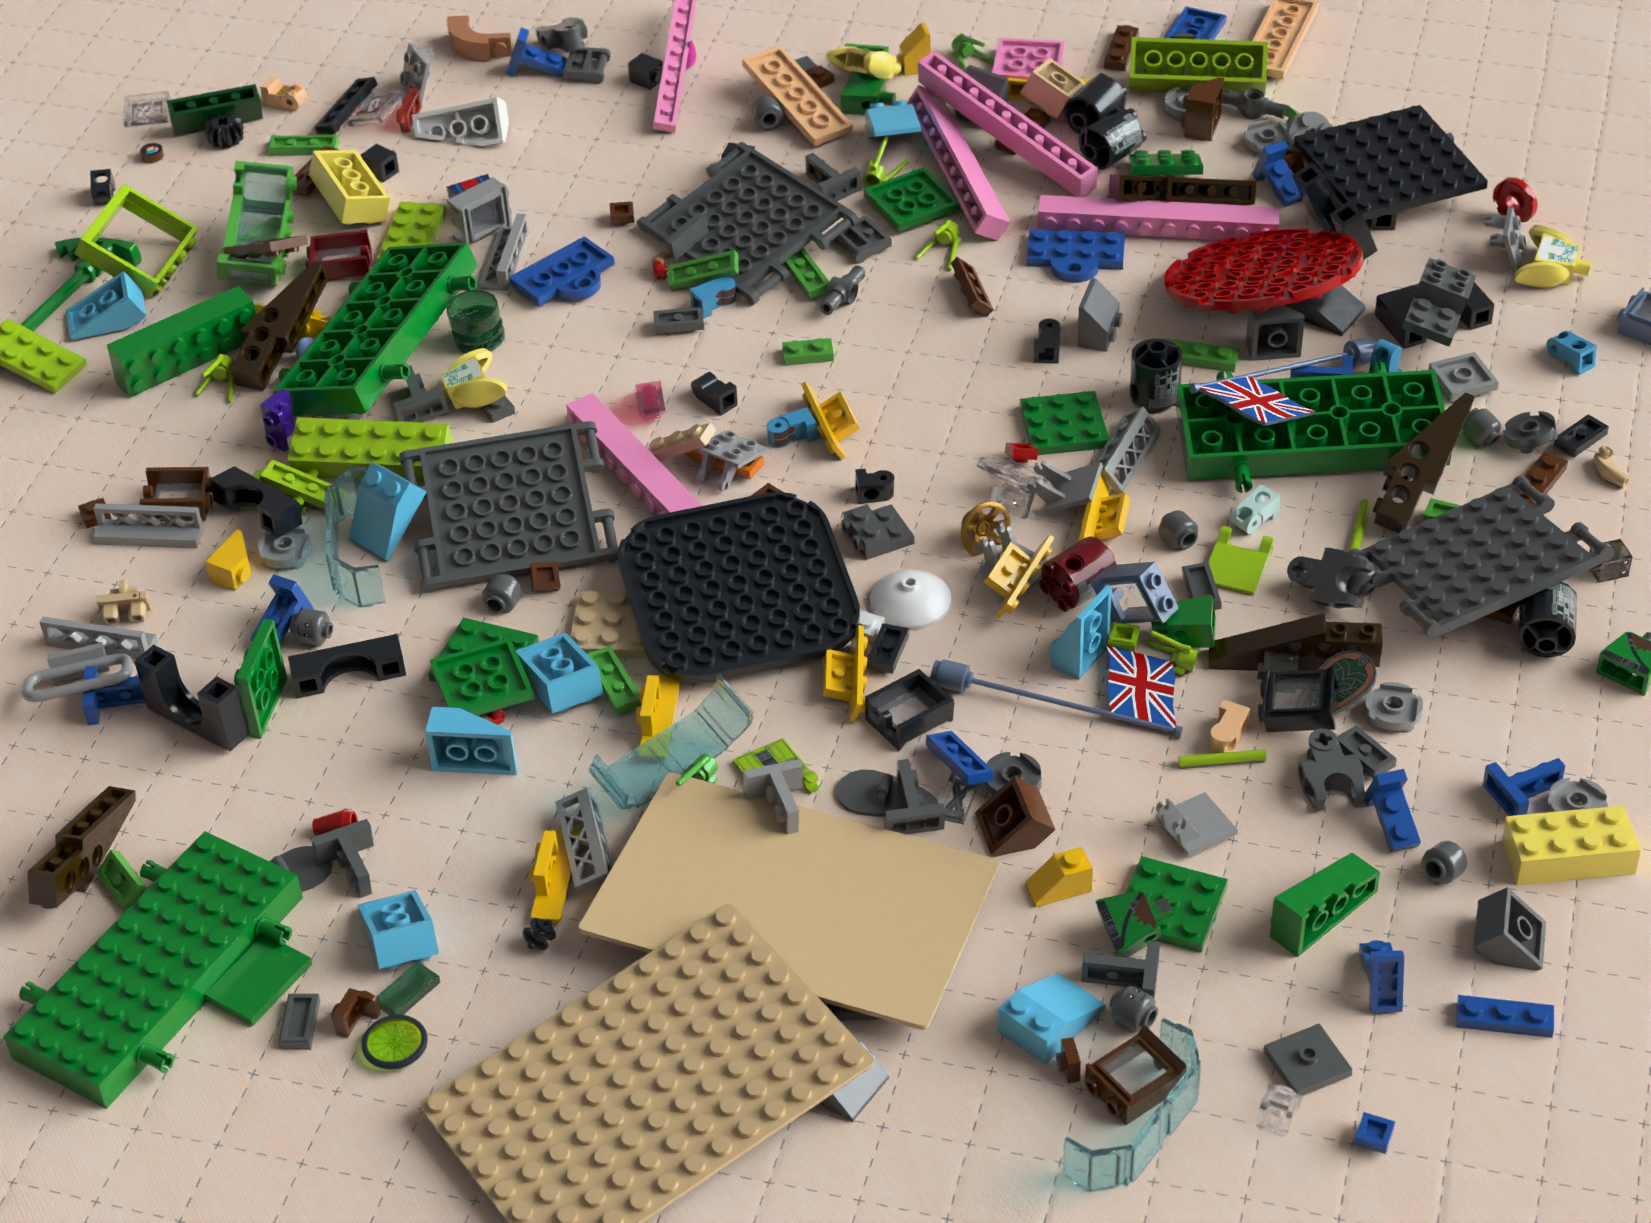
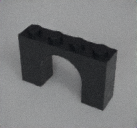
[1293,162,1378,261]
[1375,282,1495,349]
[134,644,249,752]

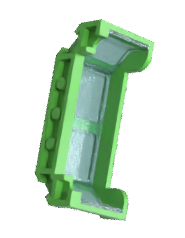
[217,161,297,285]

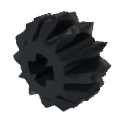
[205,113,244,149]

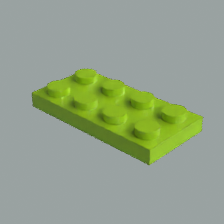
[377,201,446,260]
[0,318,87,394]

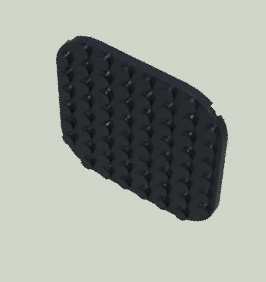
[618,492,860,684]

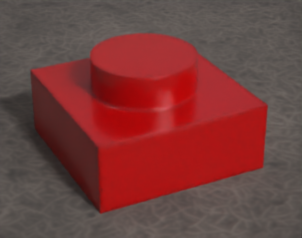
[1005,442,1038,463]

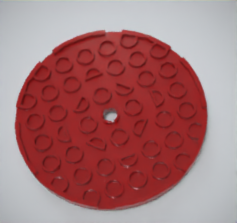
[1164,228,1364,314]

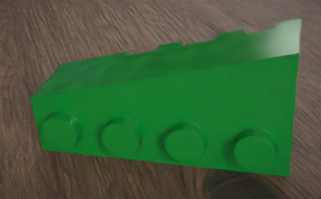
[1270,853,1380,957]

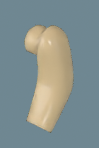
[1594,446,1630,488]

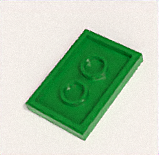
[204,935,312,1026]

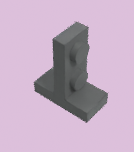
[805,153,861,201]
[393,365,449,422]
[884,759,946,835]
[311,819,374,898]
[1081,941,1160,999]

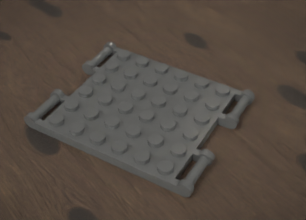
[637,142,859,305]
[399,421,619,593]
[1348,475,1614,639]

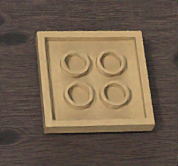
[570,591,647,658]

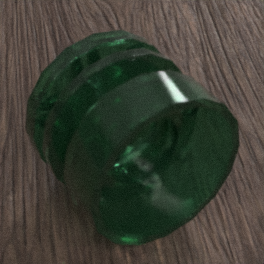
[446,289,505,354]

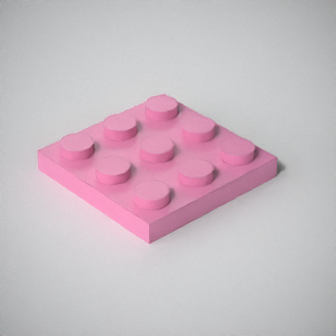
[992,38,1065,80]

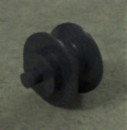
[522,918,556,950]

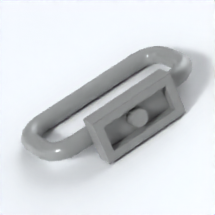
[22,642,133,702]

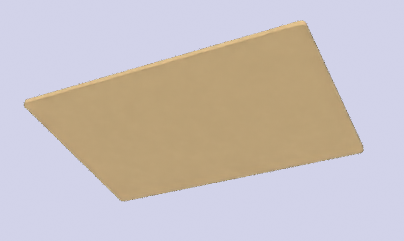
[579,773,999,1030]
[419,903,874,1223]

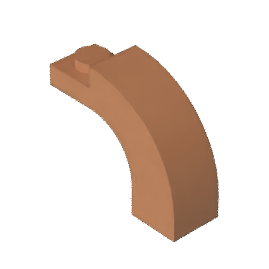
[447,15,513,62]

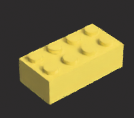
[309,150,390,225]
[1502,805,1641,885]

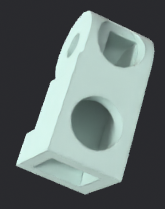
[1231,484,1280,534]

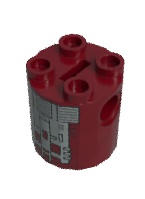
[1039,536,1117,612]

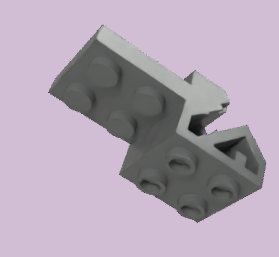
[1402,258,1476,347]

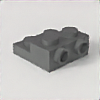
[841,504,914,560]

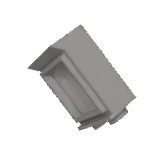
[447,177,512,246]

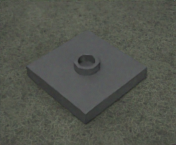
[1264,1023,1353,1098]

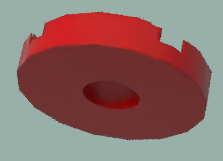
[1493,177,1538,223]

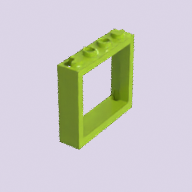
[74,183,199,299]

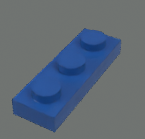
[926,731,994,786]
[1456,995,1554,1038]

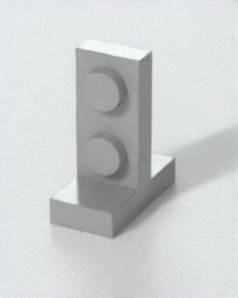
[743,759,803,834]

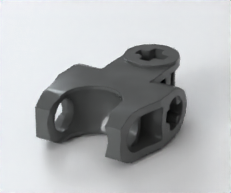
[535,17,588,52]
[1287,548,1374,609]
[1298,729,1365,811]

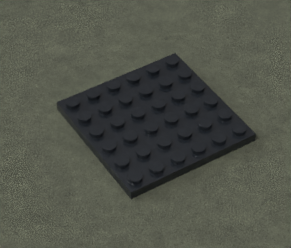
[1294,105,1488,220]

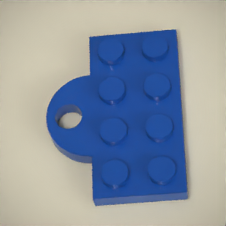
[1026,229,1125,283]
[509,236,615,306]

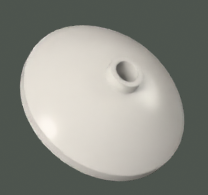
[870,569,951,630]

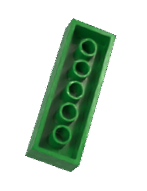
[107,286,256,398]

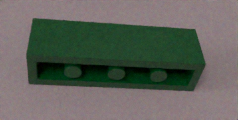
[166,84,263,135]

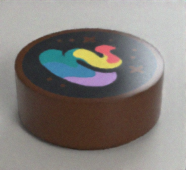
[140,143,164,163]

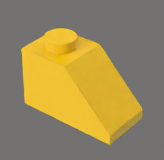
[896,22,930,76]
[205,529,251,591]
[1025,847,1093,907]

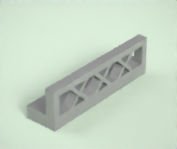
[479,213,529,291]
[1094,406,1161,494]
[93,503,204,548]
[40,617,158,659]
[555,788,613,892]

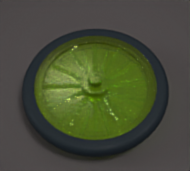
[361,1015,428,1069]

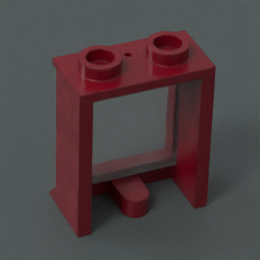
[305,230,372,280]

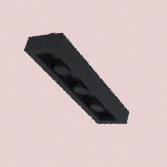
[314,77,378,135]

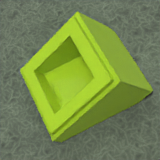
[1108,622,1140,652]

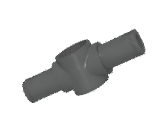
[1222,88,1287,119]
[820,265,865,315]

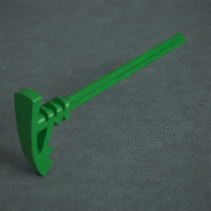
[20,237,142,331]

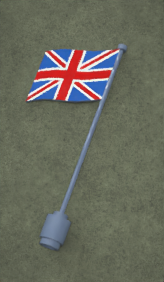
[1189,337,1378,426]
[930,645,1183,738]

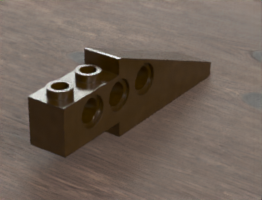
[1109,174,1257,205]
[230,261,329,391]
[1372,392,1475,533]
[1209,613,1383,672]
[27,786,136,909]

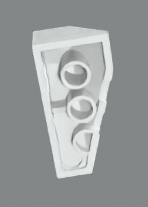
[412,97,509,147]

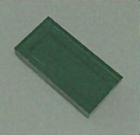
[377,961,441,1016]

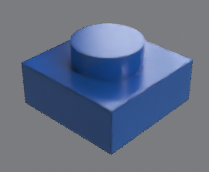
[1354,1112,1396,1154]

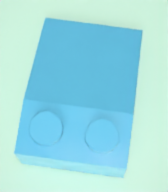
[865,100,921,137]
[66,271,147,340]
[349,462,427,561]
[1050,585,1112,679]
[516,632,604,714]
[425,707,518,775]
[357,890,439,969]
[998,973,1106,1065]

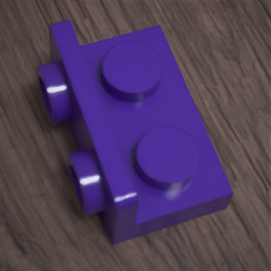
[261,389,295,452]

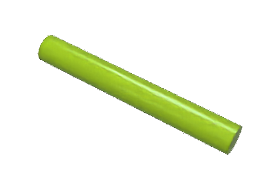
[1348,499,1371,552]
[1178,749,1266,767]

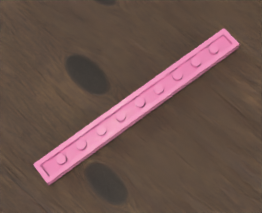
[653,0,697,132]

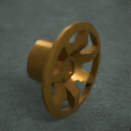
[961,501,1011,556]

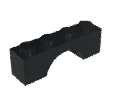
[209,466,303,537]
[288,634,406,698]

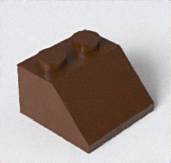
[1181,77,1224,142]
[974,776,1056,857]

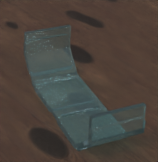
[325,467,386,608]
[588,675,753,810]
[1063,1018,1201,1192]

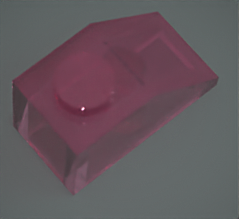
[634,381,665,420]

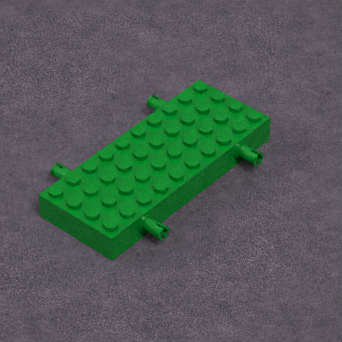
[272,242,478,416]
[1176,362,1452,493]
[4,831,303,1109]

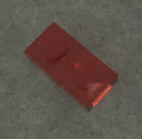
[396,88,422,133]

